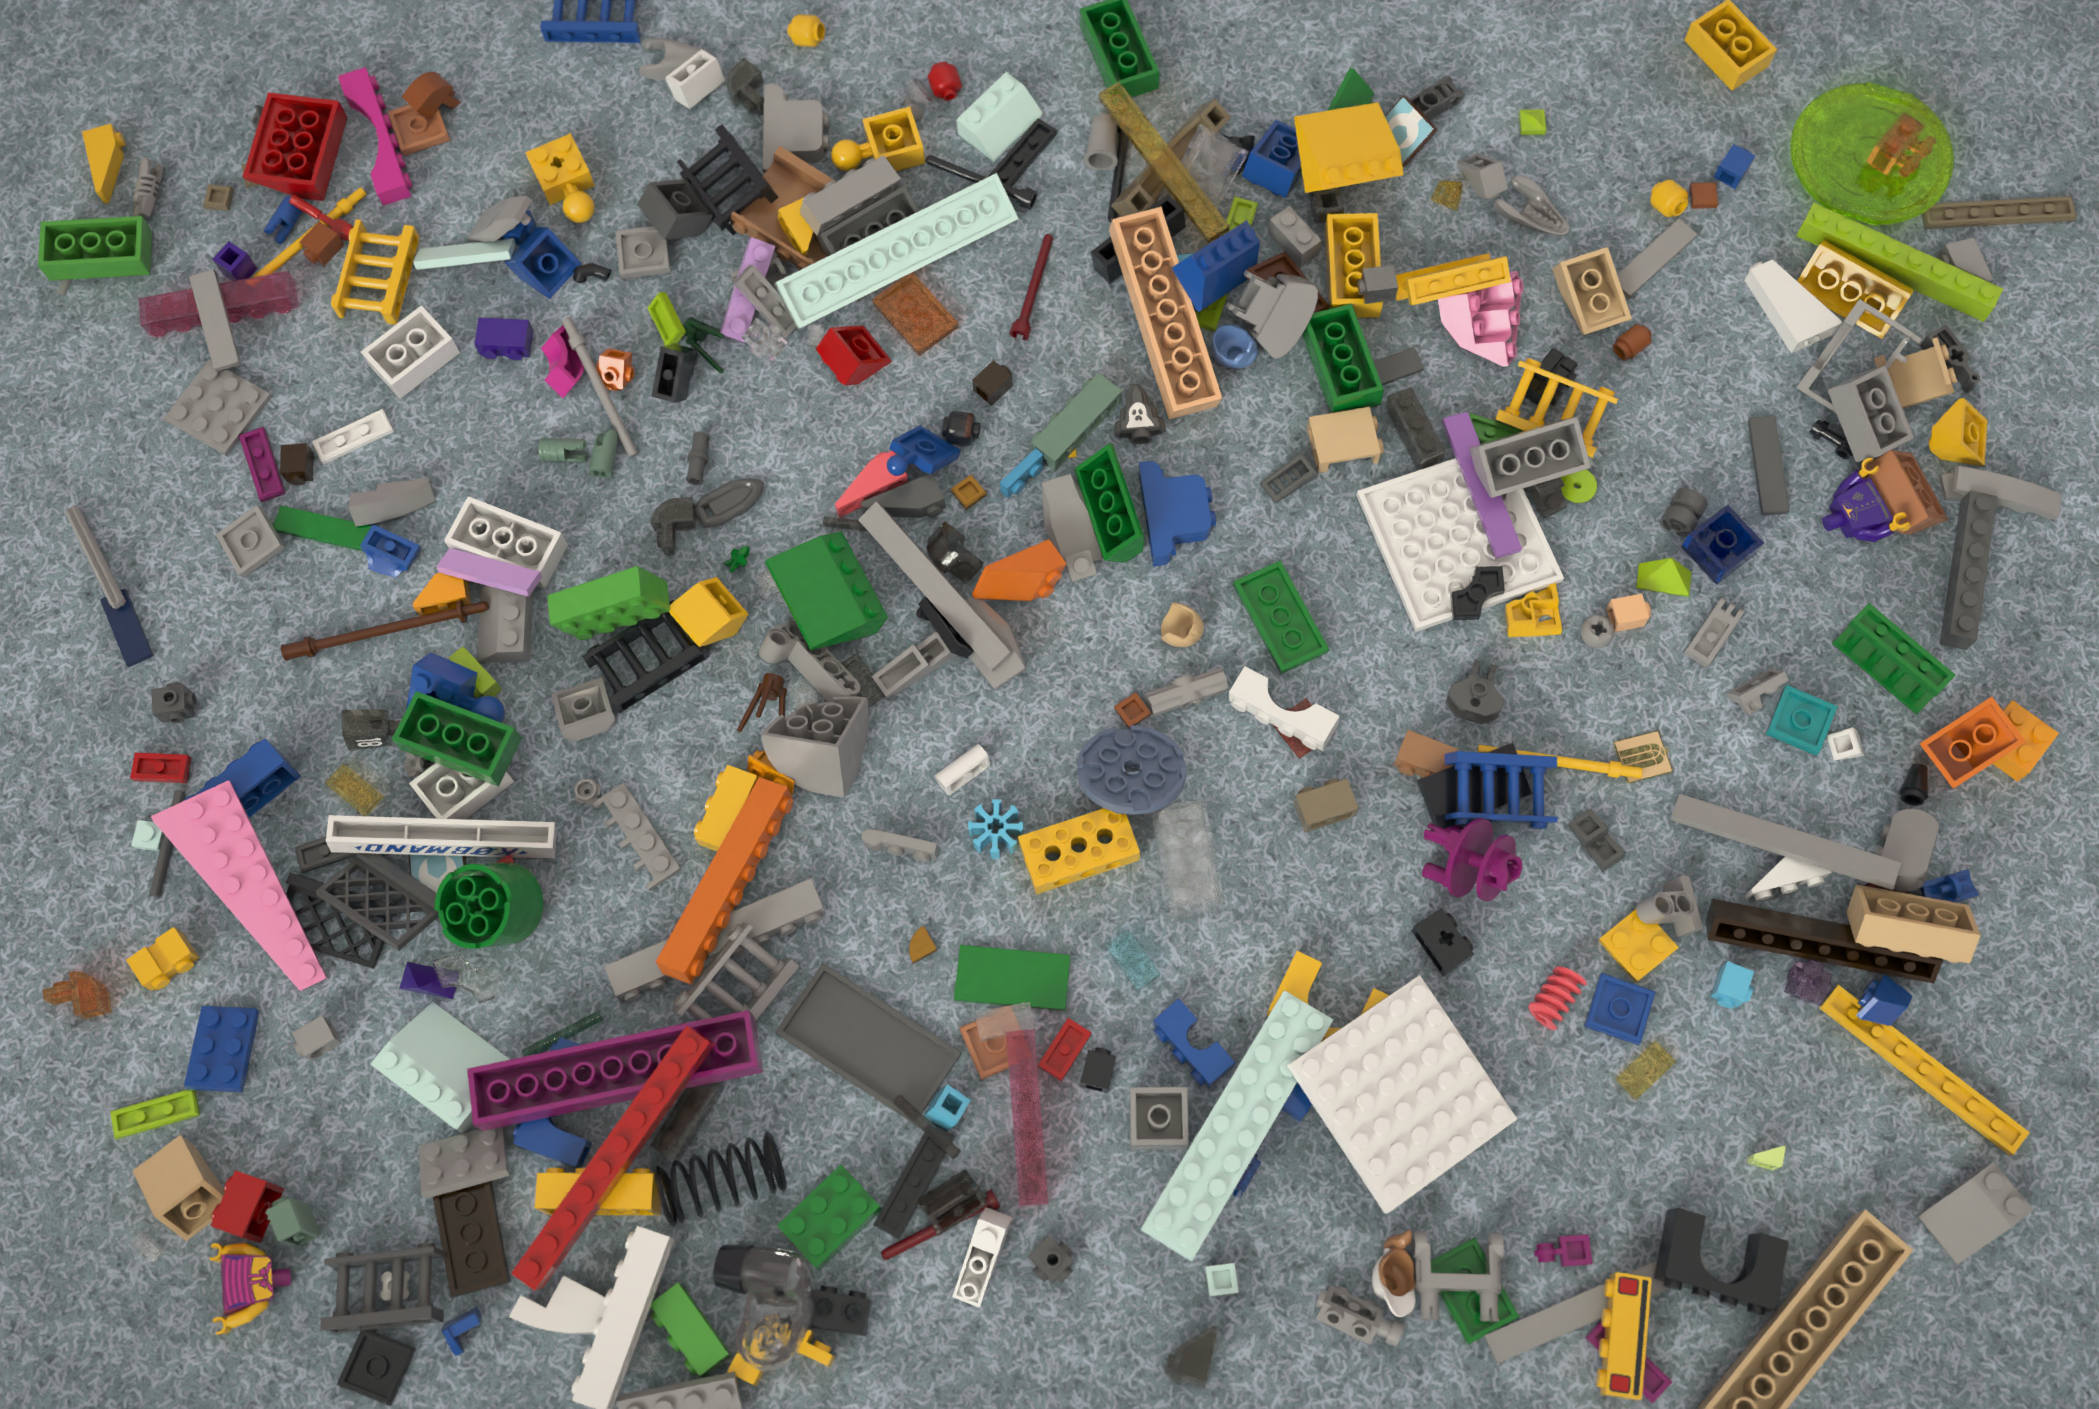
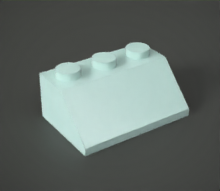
[957,72,1043,162]

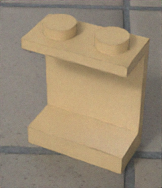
[1874,337,1957,409]
[1307,407,1384,473]

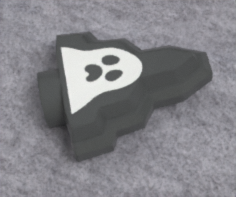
[1115,384,1166,445]

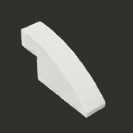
[509,1276,607,1334]

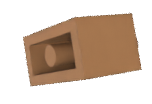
[1393,730,1459,777]

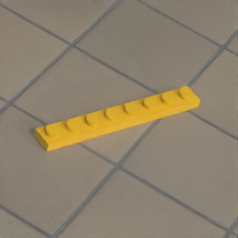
[1819,985,2030,1156]

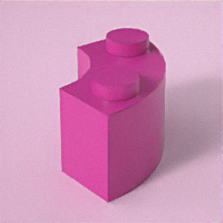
[541,325,584,398]

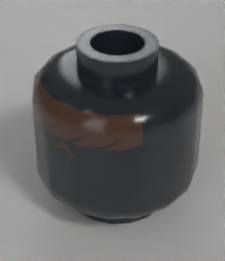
[942,411,981,446]

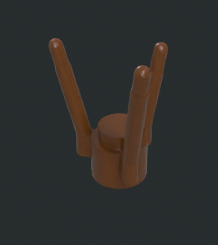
[737,673,787,732]

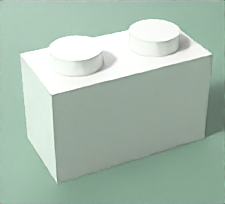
[665,49,725,109]

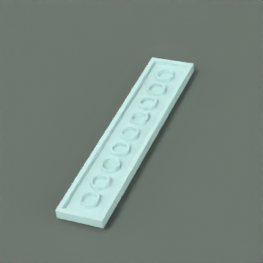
[775,173,1019,329]
[1141,991,1333,1262]

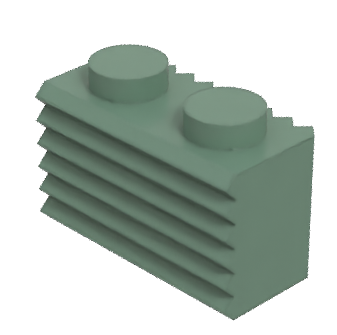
[265,1197,321,1247]

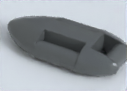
[694,478,764,527]

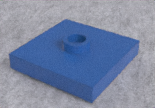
[1584,973,1656,1046]

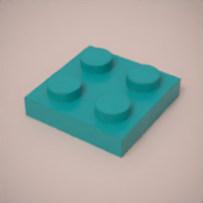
[1765,685,1838,756]

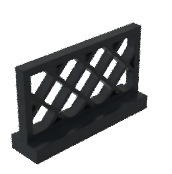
[286,873,397,969]

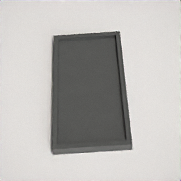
[775,963,962,1125]

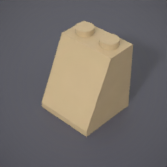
[133,1135,225,1241]

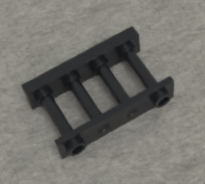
[677,124,779,235]
[582,600,710,714]

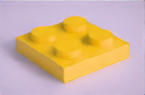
[1598,909,1679,983]

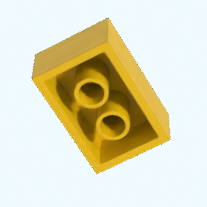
[1684,0,1777,91]

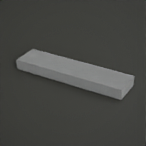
[1617,219,1698,299]
[189,269,241,371]

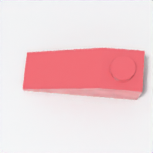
[835,451,908,518]

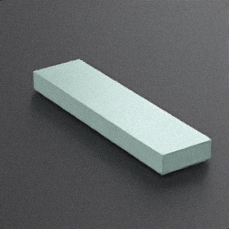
[413,238,516,270]

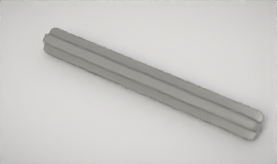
[65,505,126,609]

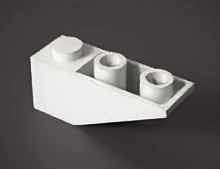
[1745,856,1832,901]
[953,1207,1013,1307]

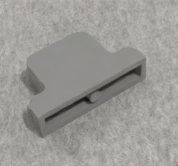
[763,84,829,174]

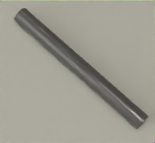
[149,790,186,897]

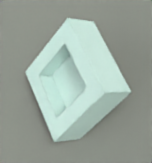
[131,820,164,851]
[1205,1263,1239,1297]

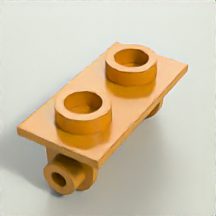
[747,750,795,796]

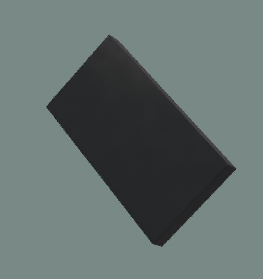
[1417,743,1532,829]

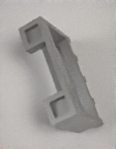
[1797,299,1923,413]

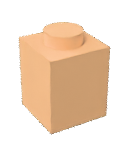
[1606,594,1651,632]

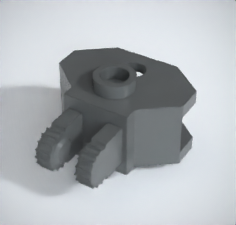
[1445,659,1504,724]

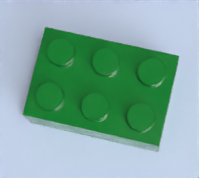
[777,1165,882,1271]

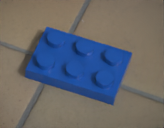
[184,1006,259,1092]

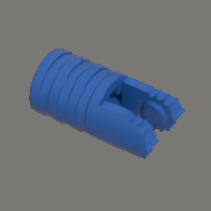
[263,196,303,244]

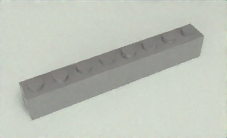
[604,878,826,1002]

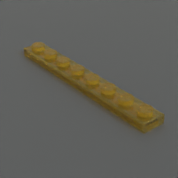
[1098,82,1230,244]

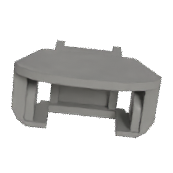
[1226,270,1318,358]

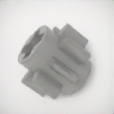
[403,753,435,778]

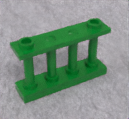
[1832,603,1956,715]

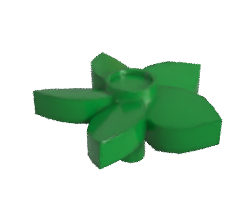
[723,546,750,573]

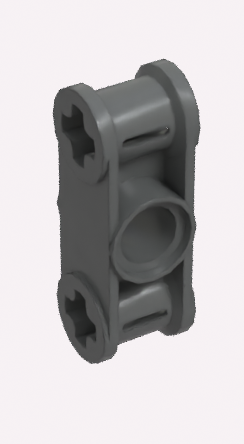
[1410,76,1465,120]

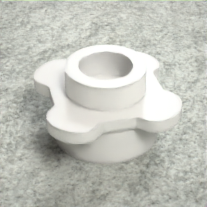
[380,1271,410,1301]

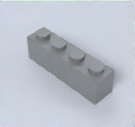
[800,155,901,236]

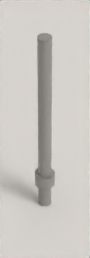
[562,317,638,458]

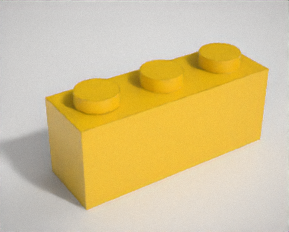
[694,765,758,851]

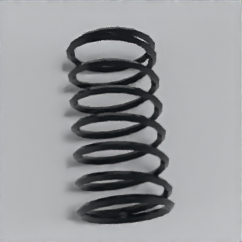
[654,1131,787,1227]

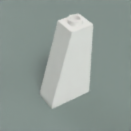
[1744,260,1842,353]

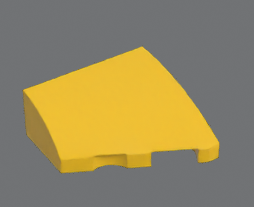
[1505,583,1562,637]

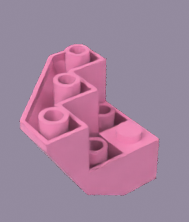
[1438,271,1523,366]

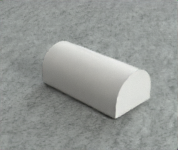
[934,744,991,796]

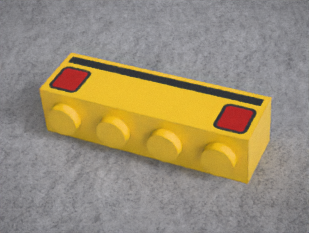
[1596,1272,1652,1401]

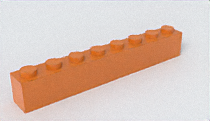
[656,777,793,985]

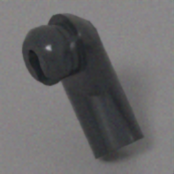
[573,263,611,283]

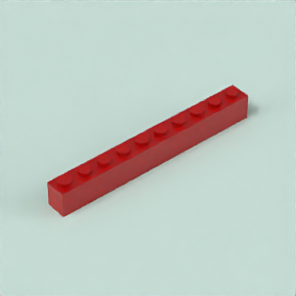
[511,1026,715,1291]

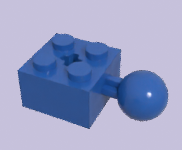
[406,652,505,723]

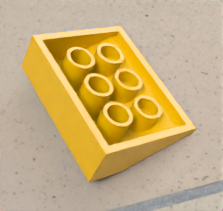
[1294,103,1404,193]

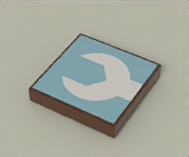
[1385,95,1438,167]
[408,854,466,893]

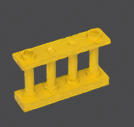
[331,219,420,324]
[1396,253,1511,305]
[1495,358,1618,458]

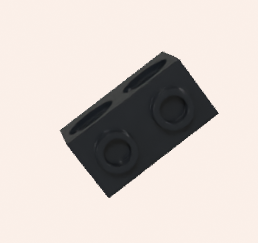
[805,1285,872,1337]

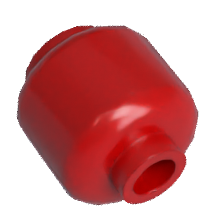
[927,62,962,101]

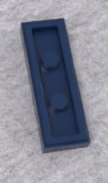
[100,588,154,667]

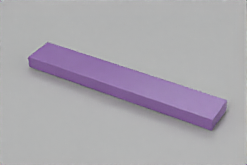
[1442,412,1522,559]

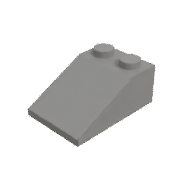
[1917,1162,2033,1265]

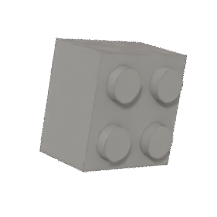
[1130,1087,1189,1150]

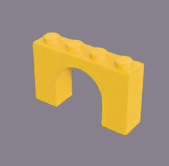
[1267,951,1389,1042]

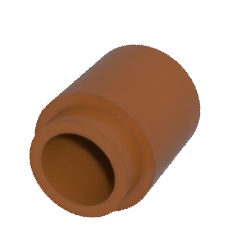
[1612,324,1652,361]

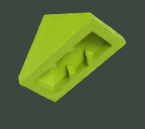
[1636,558,1692,597]

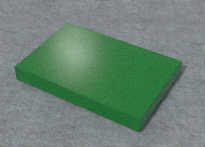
[1431,1237,1519,1345]

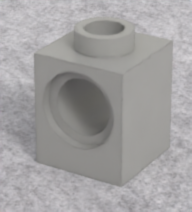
[292,1015,342,1061]

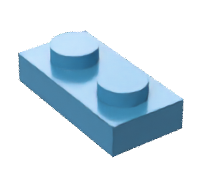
[1000,448,1044,498]

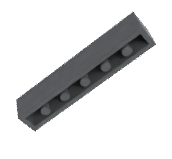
[1940,490,1997,650]

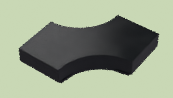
[1450,566,1505,620]

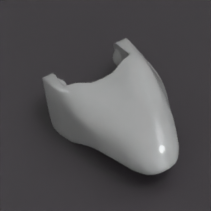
[639,38,714,80]
[1494,176,1570,236]

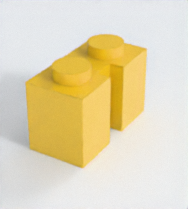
[126,927,199,991]

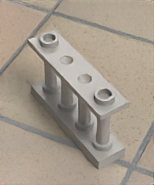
[672,923,799,1020]

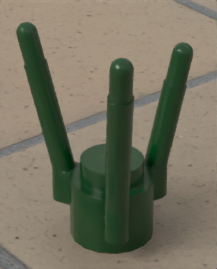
[683,317,726,374]

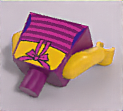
[209,1243,291,1335]

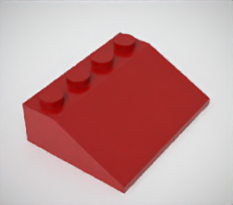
[242,92,348,201]

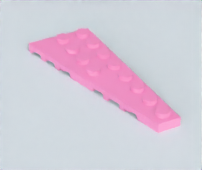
[151,780,327,991]

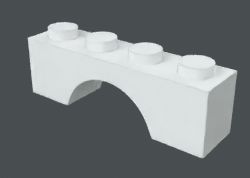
[1229,666,1340,751]

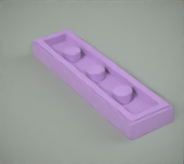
[436,548,542,597]

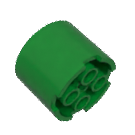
[435,862,544,949]

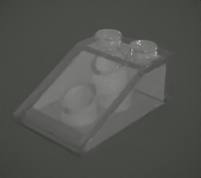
[1170,124,1249,218]

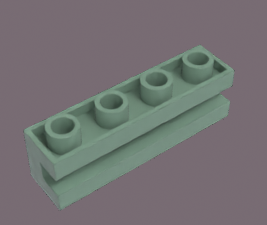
[1031,373,1122,471]

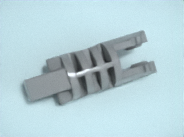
[133,157,164,219]

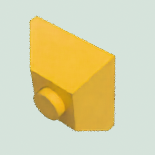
[1929,398,1988,466]

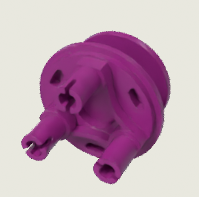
[1422,818,1522,902]

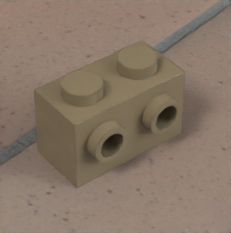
[1294,778,1359,832]

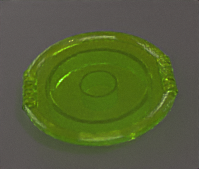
[1790,81,1954,226]

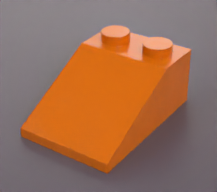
[972,539,1067,601]
[1919,696,2026,789]

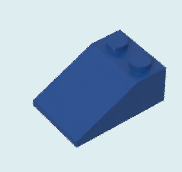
[1241,120,1302,198]

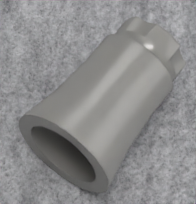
[1083,113,1118,170]

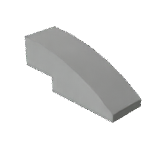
[348,478,435,526]
[871,631,957,698]

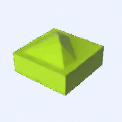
[1519,109,1546,135]

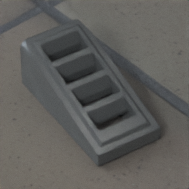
[1260,453,1318,503]

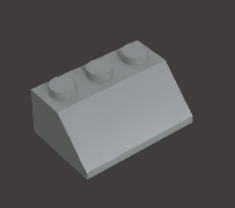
[477,586,533,663]

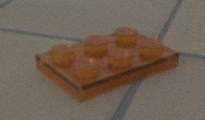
[872,272,959,356]

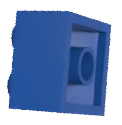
[504,227,582,299]

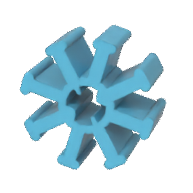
[968,799,1024,859]

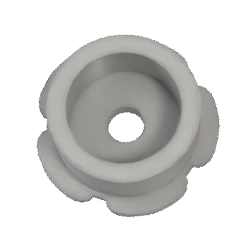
[574,779,601,805]

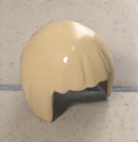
[1161,602,1204,648]

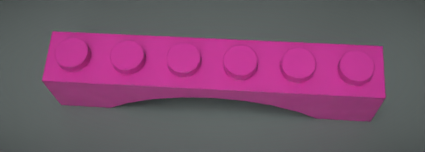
[338,67,413,206]

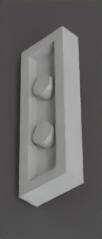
[733,265,797,338]

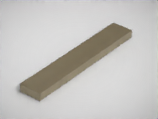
[1920,196,2077,229]

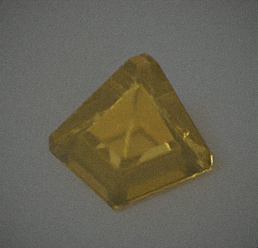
[1430,181,1463,211]

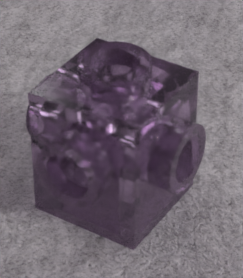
[1784,959,1833,1006]

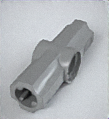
[1145,668,1229,717]

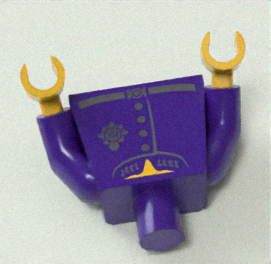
[1822,458,1911,542]

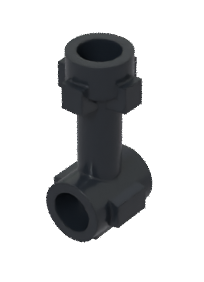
[1809,419,1853,459]

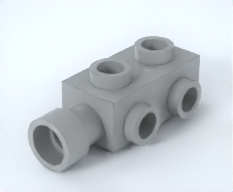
[1315,1285,1405,1347]

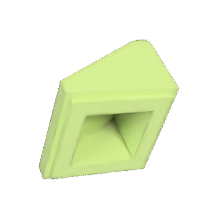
[1747,1146,1786,1171]

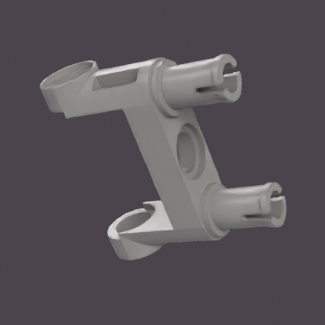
[1412,1231,1504,1322]

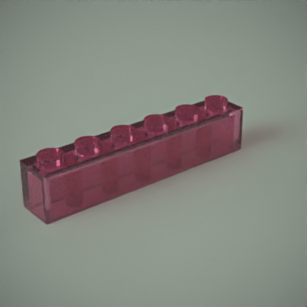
[138,271,298,337]
[1006,1029,1049,1208]

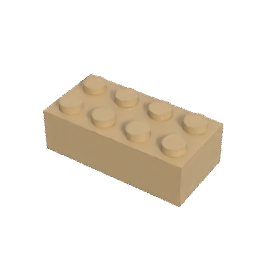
[1846,884,1981,964]

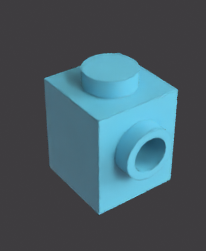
[1711,961,1754,1009]
[924,1084,971,1132]

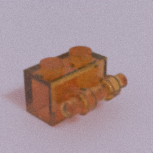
[1866,112,1936,177]

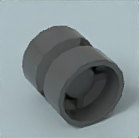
[1660,488,1708,538]

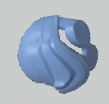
[1211,324,1258,369]

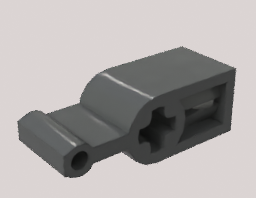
[1920,325,1981,393]

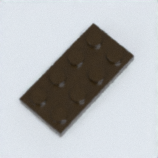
[433,1181,510,1298]

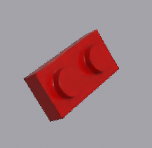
[130,752,191,783]
[1038,1018,1092,1082]

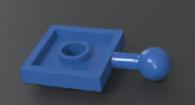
[887,425,961,476]

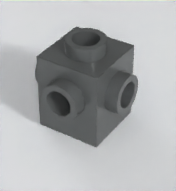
[151,683,197,723]
[1028,1235,1074,1284]

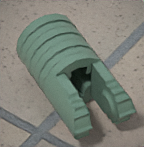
[589,429,618,478]
[538,438,588,462]

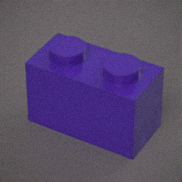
[474,317,534,360]

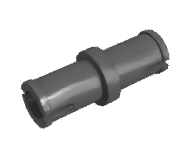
[686,432,710,485]

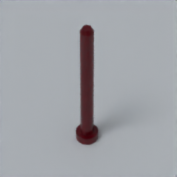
[881,1189,1000,1260]

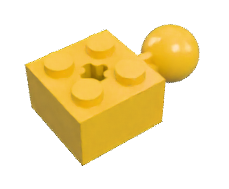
[831,107,925,172]
[525,133,595,223]

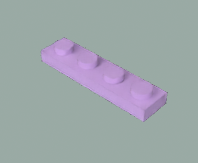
[720,237,775,343]

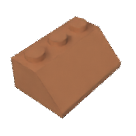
[1866,450,1949,535]

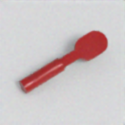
[289,194,354,241]

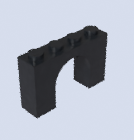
[1654,1208,1789,1315]

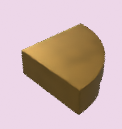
[909,926,937,964]

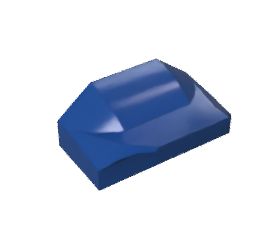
[360,524,421,577]

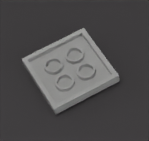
[163,360,272,456]

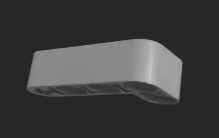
[759,620,861,702]

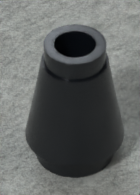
[1899,763,1928,806]

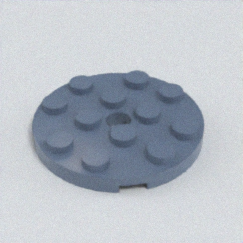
[1077,725,1187,815]

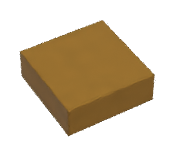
[951,475,987,510]

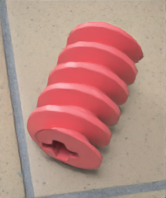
[1528,966,1587,1030]

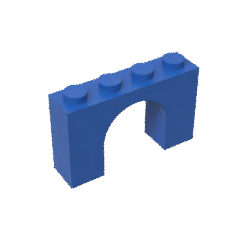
[513,1037,592,1169]

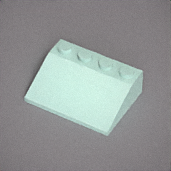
[370,1002,510,1134]

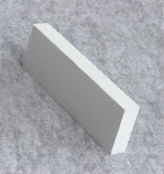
[312,409,394,465]

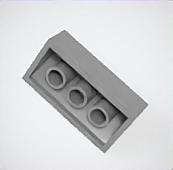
[1469,417,1591,498]

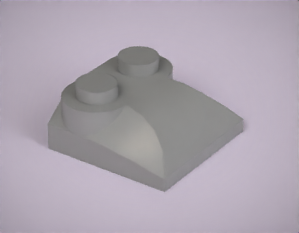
[551,677,616,741]

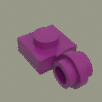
[1534,1234,1593,1267]

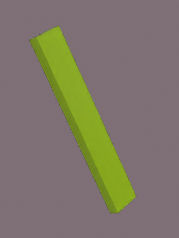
[1195,196,1258,332]

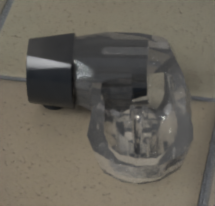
[713,1244,814,1372]

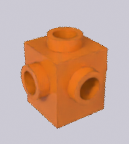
[596,348,635,391]

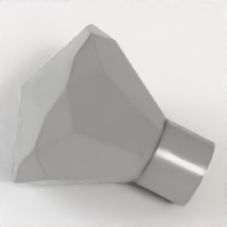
[903,97,924,122]

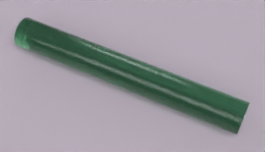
[522,1010,603,1056]

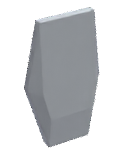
[467,196,532,242]
[1042,474,1102,570]
[967,596,1027,690]

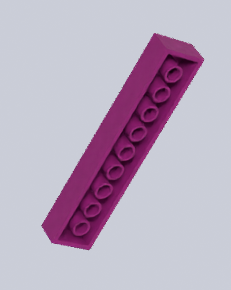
[467,1010,763,1131]

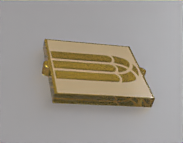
[1613,731,1673,784]

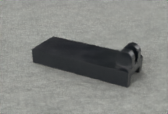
[916,597,974,658]

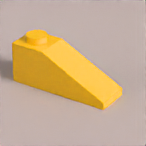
[82,123,126,204]

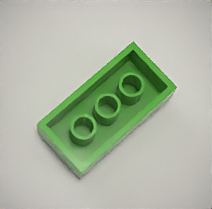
[38,216,152,281]
[547,566,670,640]

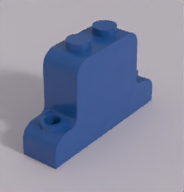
[1138,461,1216,567]

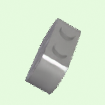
[1876,809,1939,892]

